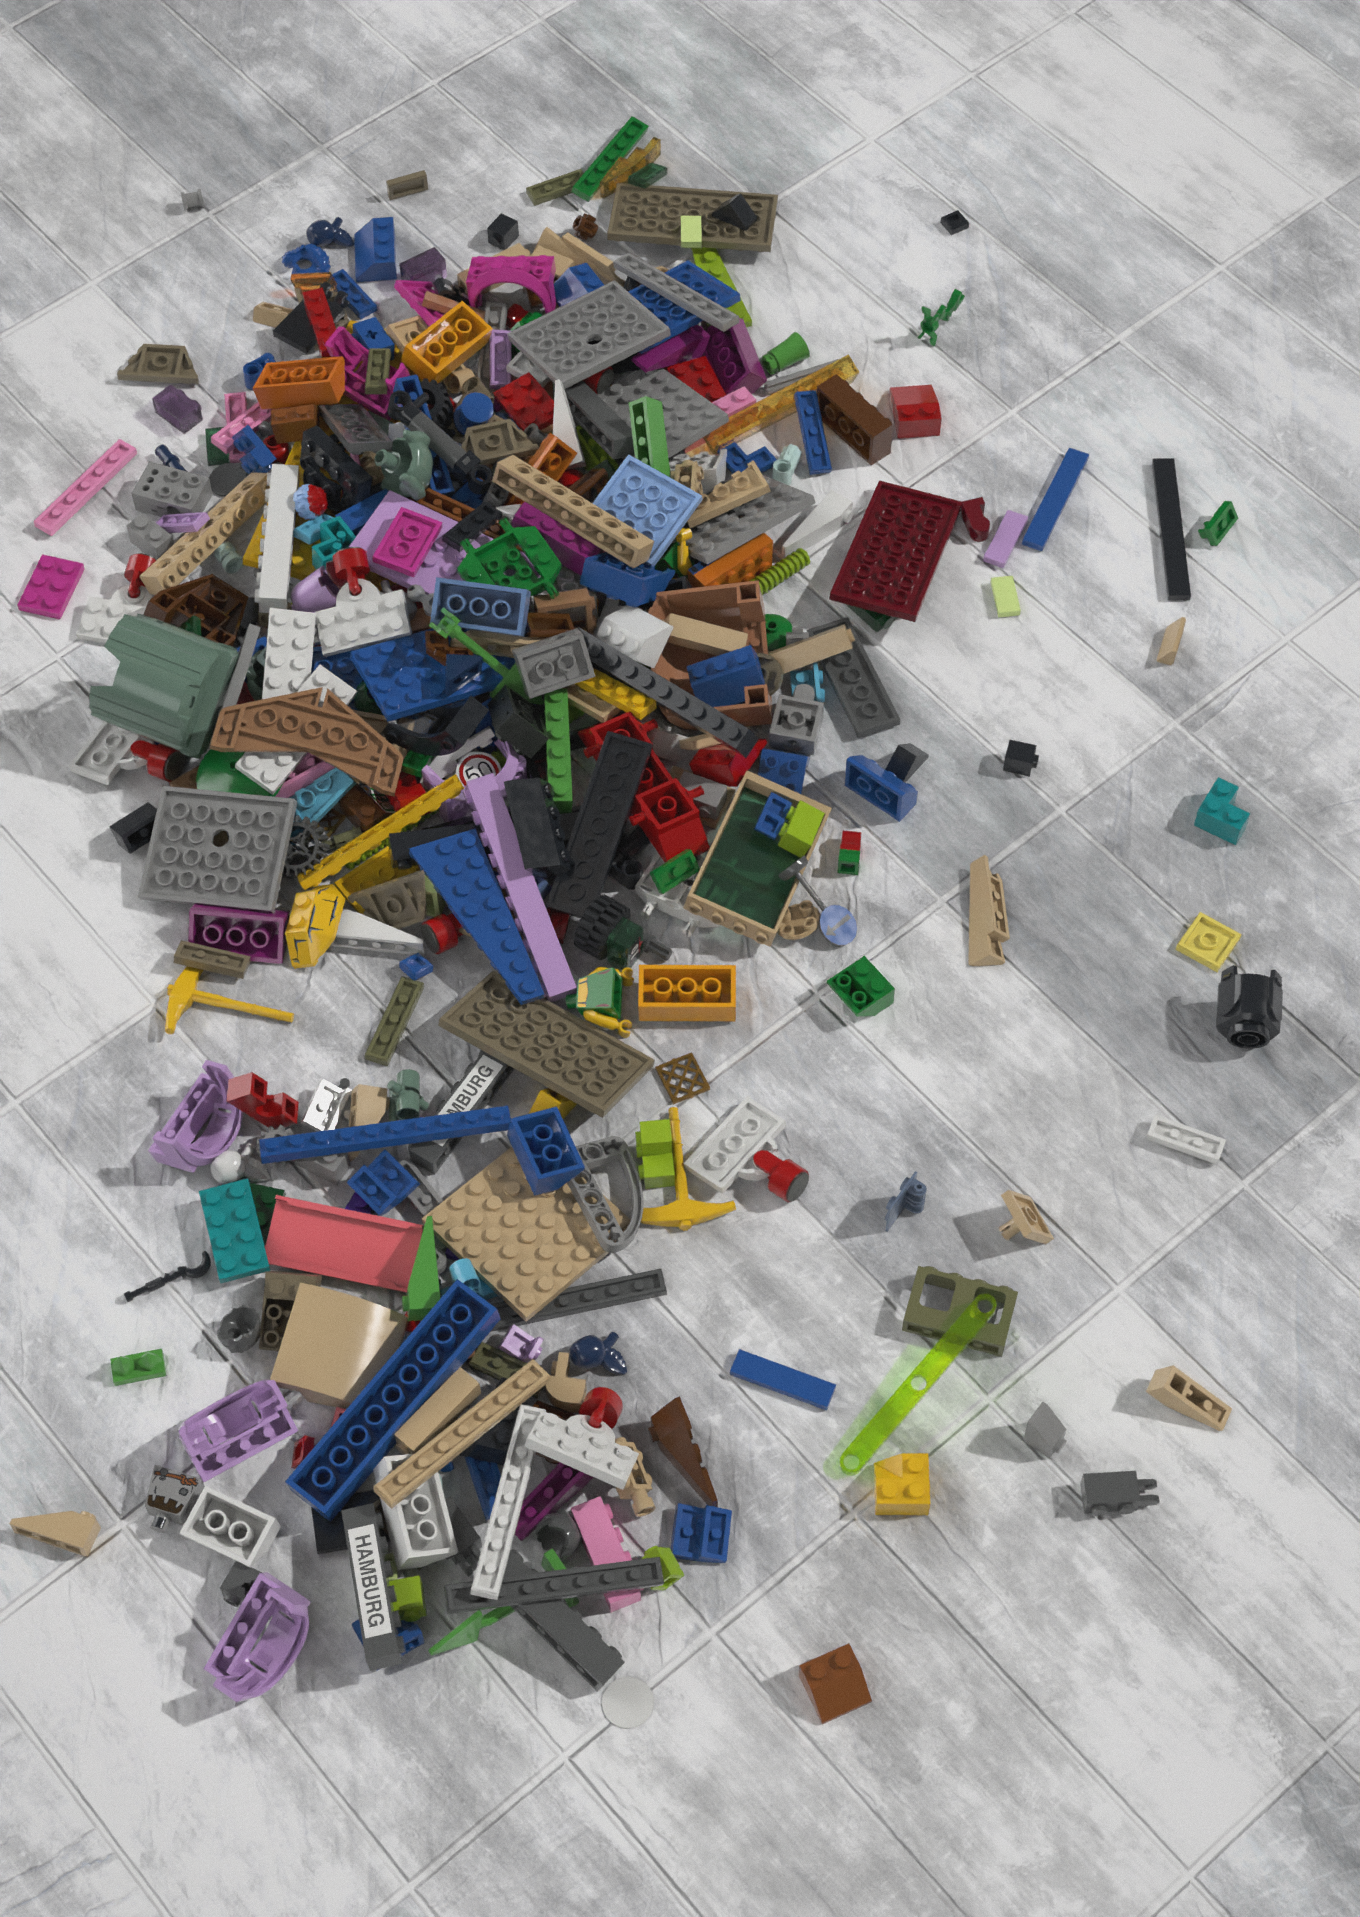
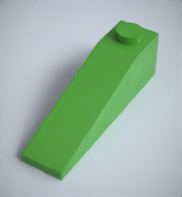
[402,1216,440,1321]

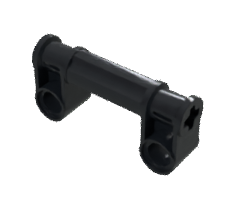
[608,826,651,890]

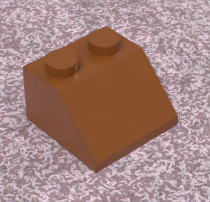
[271,404,319,444]
[799,1643,872,1725]

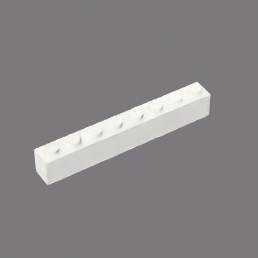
[255,464,299,613]

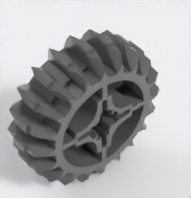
[283,815,330,879]

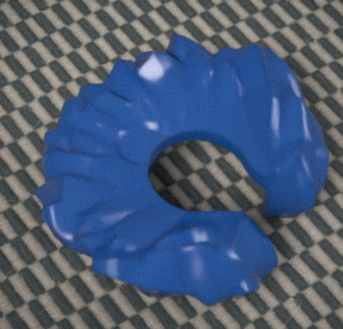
[282,244,331,284]

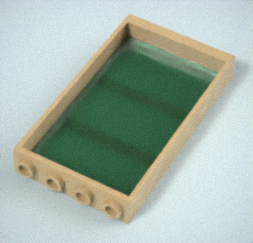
[683,771,832,947]

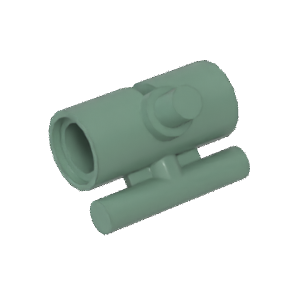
[387,1069,429,1122]

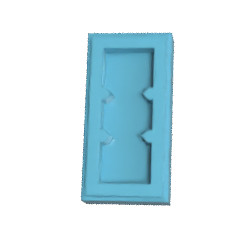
[293,513,334,545]

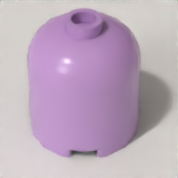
[291,566,340,621]

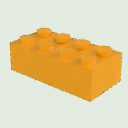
[401,301,493,383]
[638,965,736,1022]

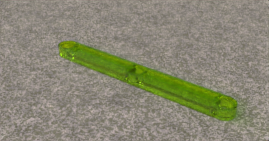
[840,1293,997,1476]

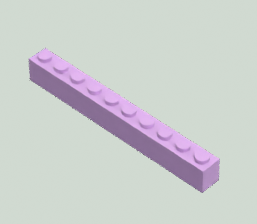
[463,773,577,1003]

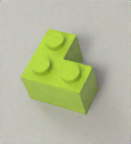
[635,1119,675,1189]

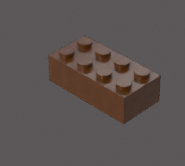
[817,374,893,466]

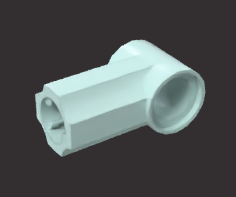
[772,444,802,485]

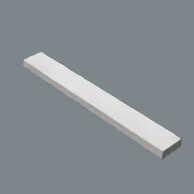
[471,1404,546,1600]

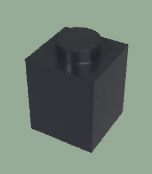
[487,213,519,250]
[1003,740,1039,777]

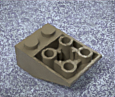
[259,1270,322,1351]

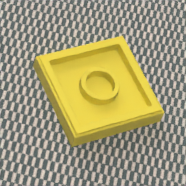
[1175,912,1242,973]

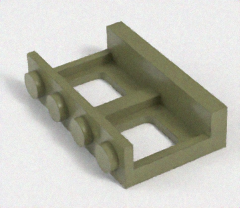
[902,1266,1018,1357]

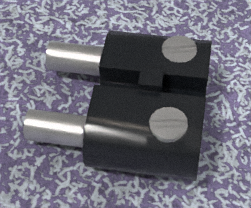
[433,274,470,306]

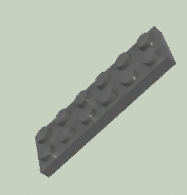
[319,404,392,455]
[807,617,900,738]

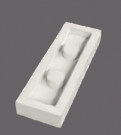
[1146,1114,1226,1165]

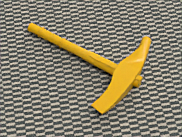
[165,966,294,1034]
[641,1107,736,1231]

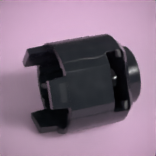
[1216,965,1283,1049]

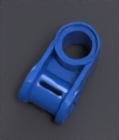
[243,353,276,390]

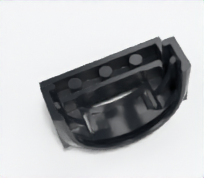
[300,426,383,512]

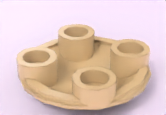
[776,900,820,940]

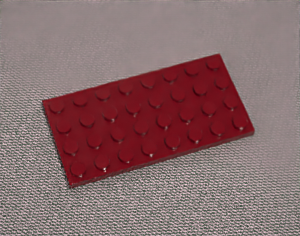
[829,480,962,622]

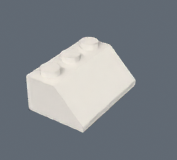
[596,605,674,668]
[179,1485,281,1568]

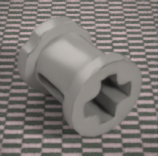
[181,189,205,211]

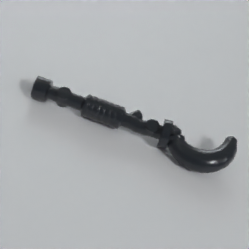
[124,1251,211,1302]

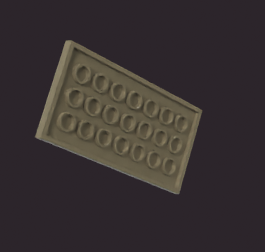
[607,183,778,252]
[438,971,655,1118]

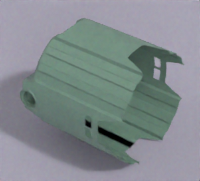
[89,613,239,759]

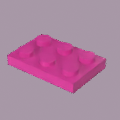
[372,507,442,578]
[17,554,85,619]

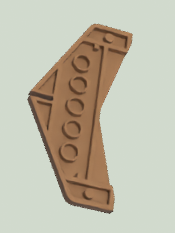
[210,687,403,797]

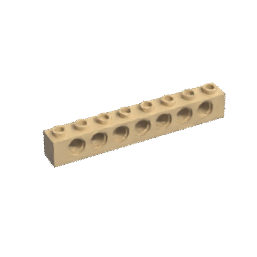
[492,455,654,568]
[140,473,270,595]

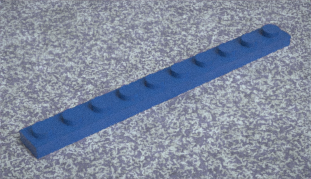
[259,1106,511,1164]

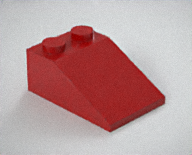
[889,384,942,439]
[689,739,767,787]

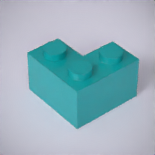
[312,515,356,570]
[1194,777,1250,845]

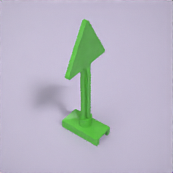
[429,607,544,705]
[428,1549,579,1655]

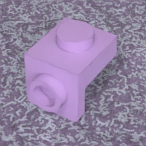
[498,1324,544,1363]

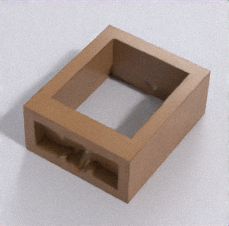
[533,588,597,636]

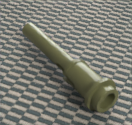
[293,826,362,863]

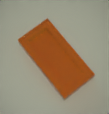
[290,272,337,292]

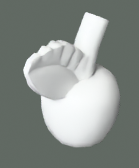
[211,1143,270,1183]

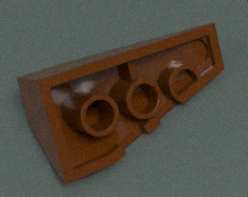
[648,1396,718,1507]

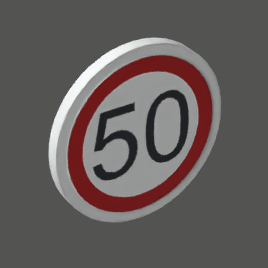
[456,752,502,786]

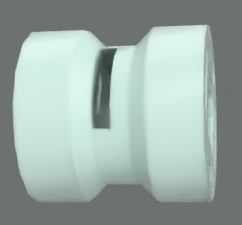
[214,542,243,573]

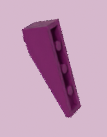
[631,325,710,373]
[515,1462,594,1541]

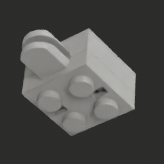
[769,684,824,755]

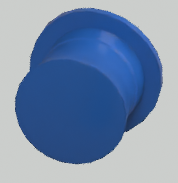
[453,392,493,436]

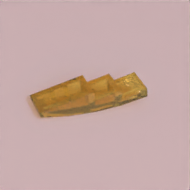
[600,137,661,198]

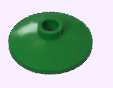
[765,614,793,651]

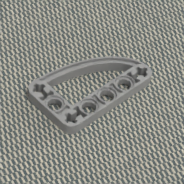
[212,624,261,737]
[567,1136,643,1253]

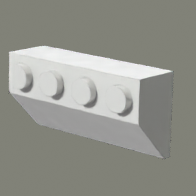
[373,1454,458,1570]

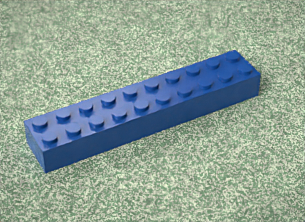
[285,1279,501,1522]

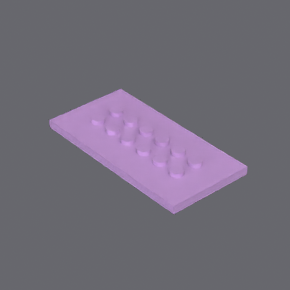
[349,490,541,595]

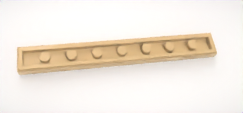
[374,1359,551,1509]

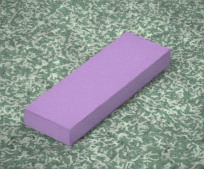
[489,329,511,389]
[983,510,1028,568]
[156,512,210,533]

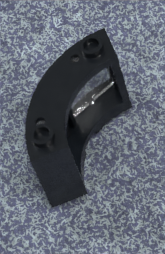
[380,696,489,756]

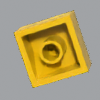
[874,1453,930,1515]

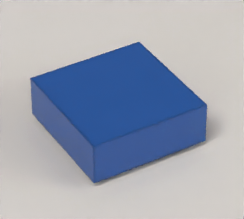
[399,952,433,981]

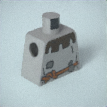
[145,1465,205,1533]

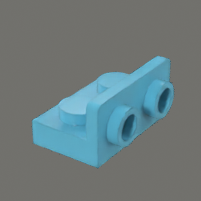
[790,662,825,702]

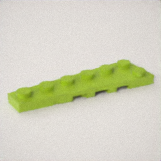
[691,247,752,327]

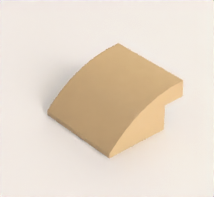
[270,1283,409,1409]

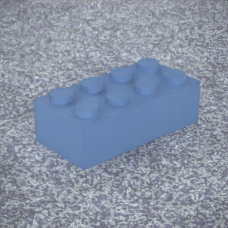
[430,577,531,637]

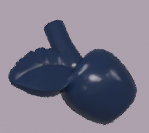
[306,217,355,247]
[570,1332,627,1375]

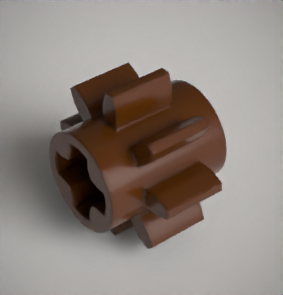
[573,213,598,240]

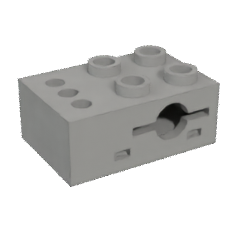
[131,461,213,517]
[512,628,595,698]

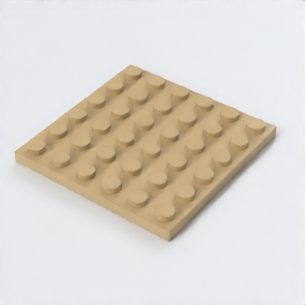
[422,1147,631,1322]

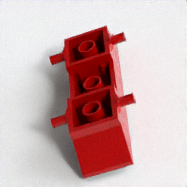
[578,711,710,863]

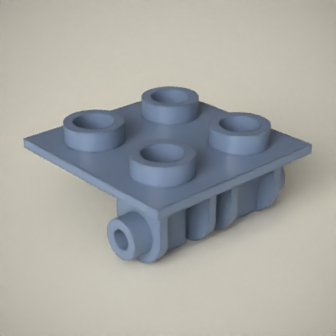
[884,1171,927,1232]

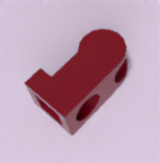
[960,497,990,542]

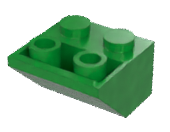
[827,956,895,1017]

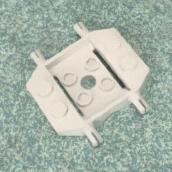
[635,852,743,937]

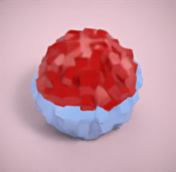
[293,484,328,520]

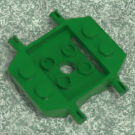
[457,518,561,599]

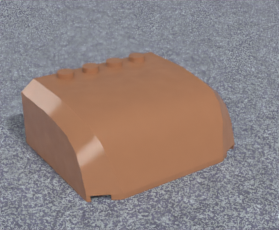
[648,580,773,730]

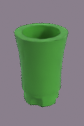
[761,332,810,375]

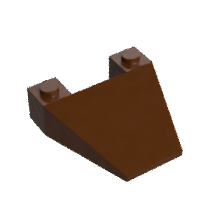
[143,574,249,646]

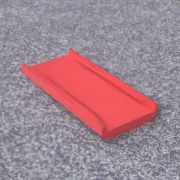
[265,1195,424,1293]

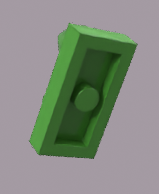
[110,1348,167,1386]

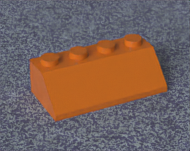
[253,356,345,410]
[503,433,577,506]

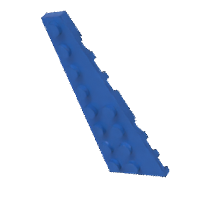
[409,829,545,1005]

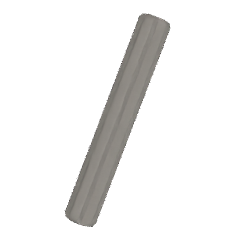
[764,359,844,394]

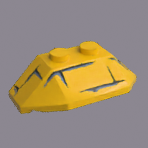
[285,884,345,969]

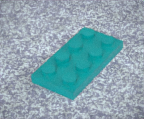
[199,1178,271,1284]

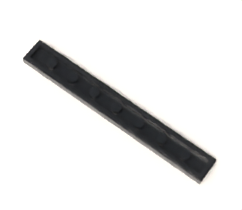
[1152,458,1191,600]

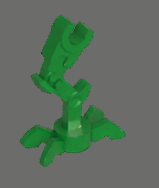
[918,289,965,346]

